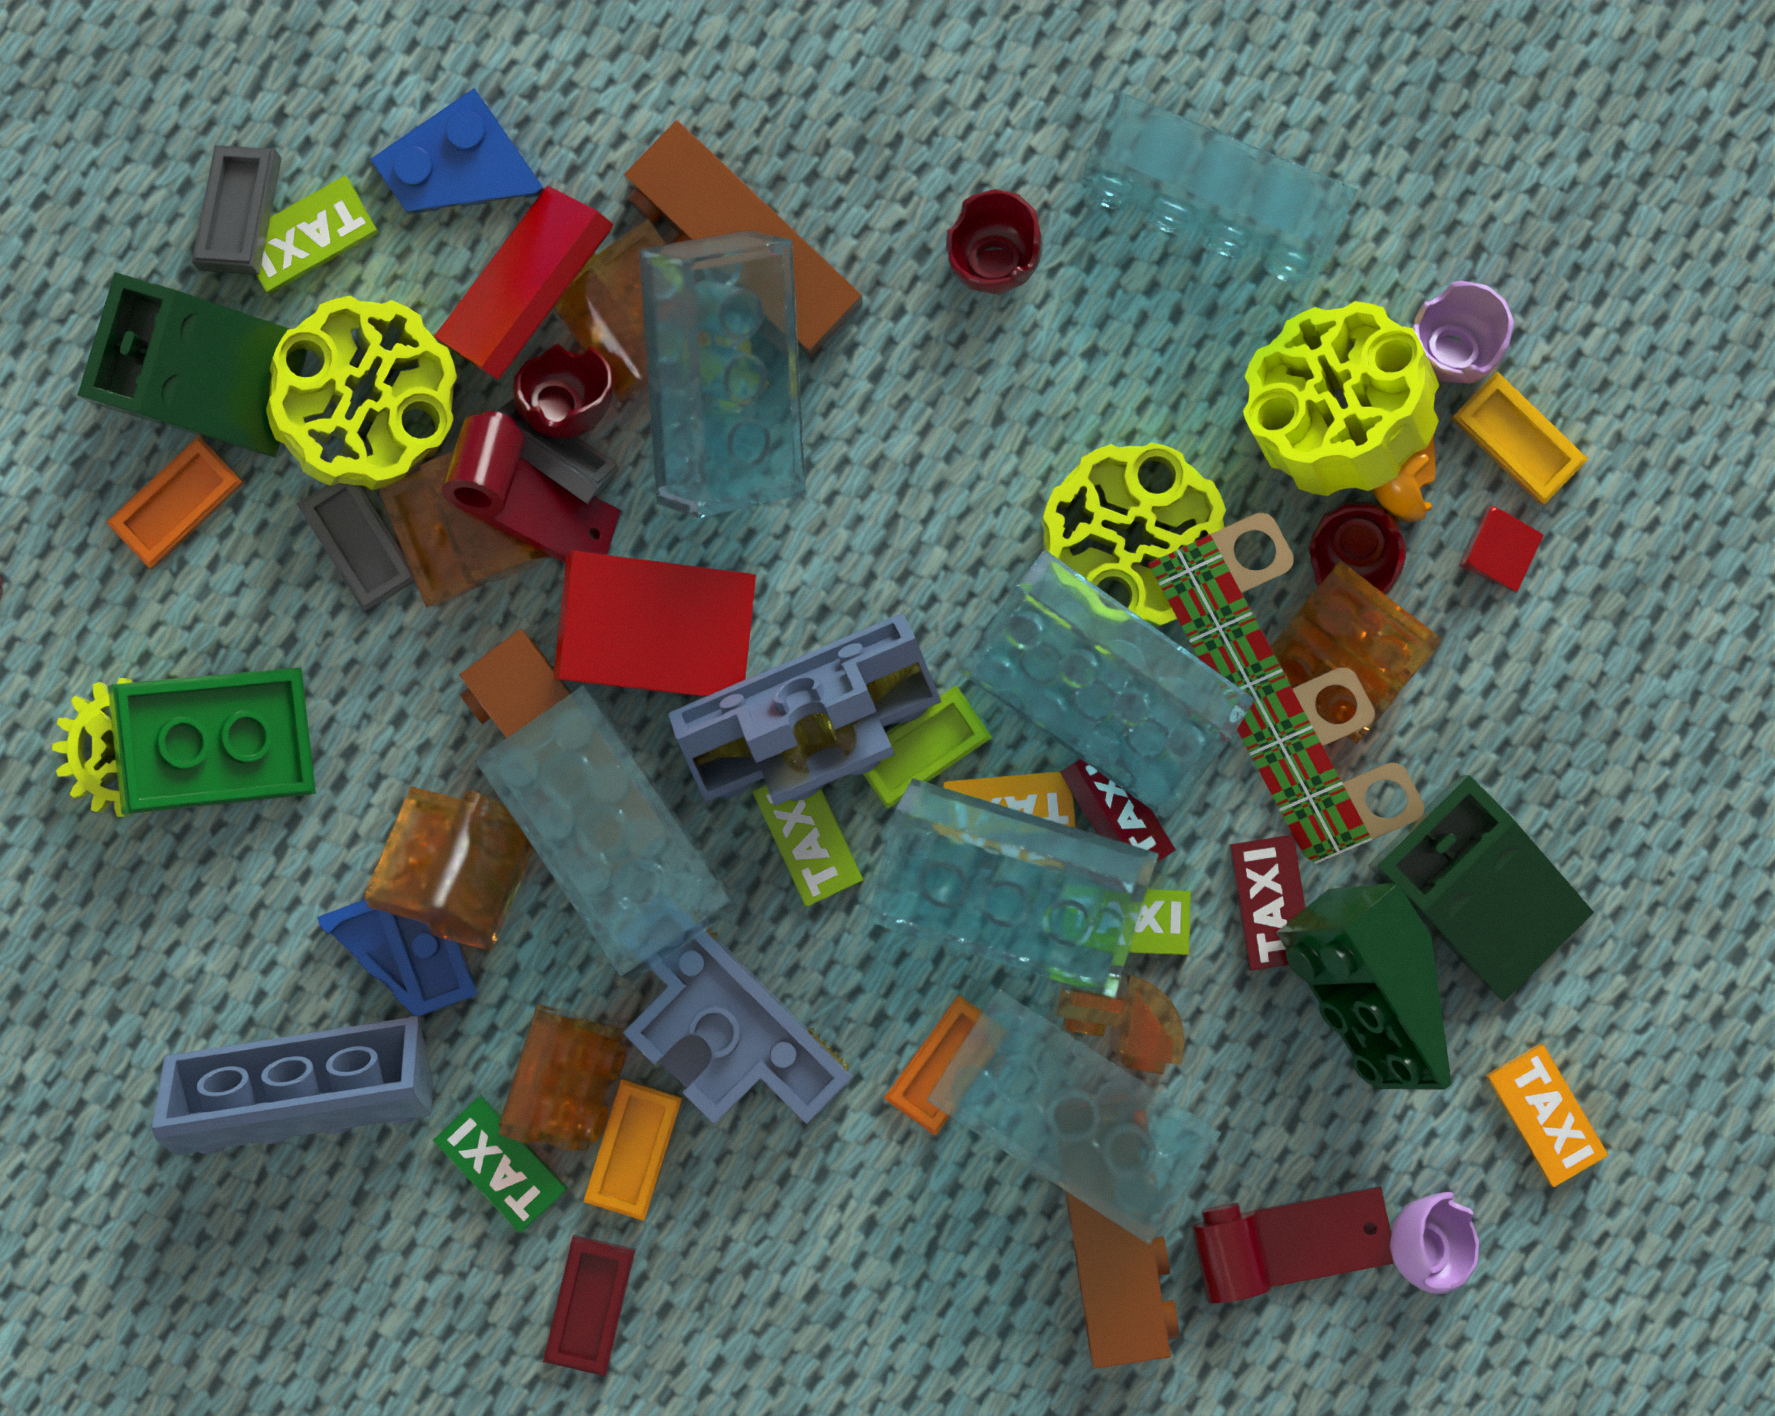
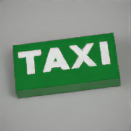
[433,1095,568,1233]

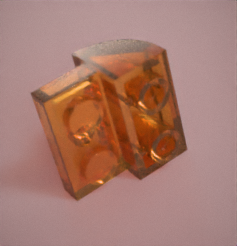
[553,219,723,403]
[379,451,552,608]
[1270,560,1442,744]
[364,786,537,951]
[1051,971,1184,1074]
[498,1004,627,1151]

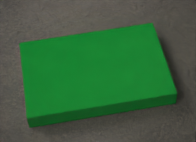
[108,667,316,815]

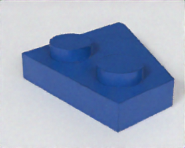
[370,88,544,215]
[317,874,479,1016]

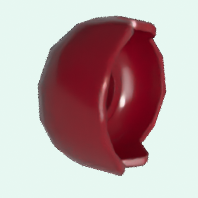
[946,189,1043,295]
[513,344,613,439]
[1309,502,1406,604]

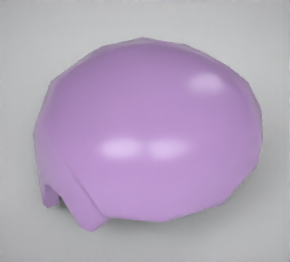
[1412,281,1514,384]
[1389,1192,1479,1294]

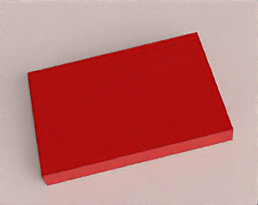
[434,185,614,380]
[553,551,756,697]

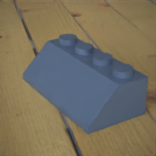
[152,1016,433,1155]

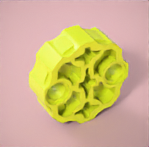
[266,296,457,490]
[1243,301,1439,496]
[1041,442,1226,630]

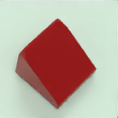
[1459,505,1544,593]

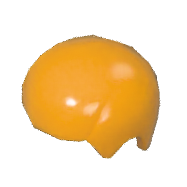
[1372,436,1436,523]

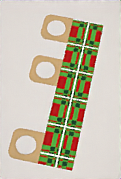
[1148,513,1424,864]

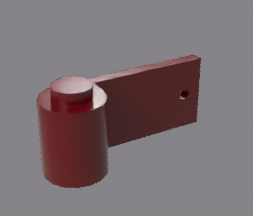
[441,411,621,563]
[1191,1186,1394,1304]

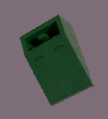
[77,272,308,458]
[1367,775,1594,1002]
[1276,883,1452,1090]

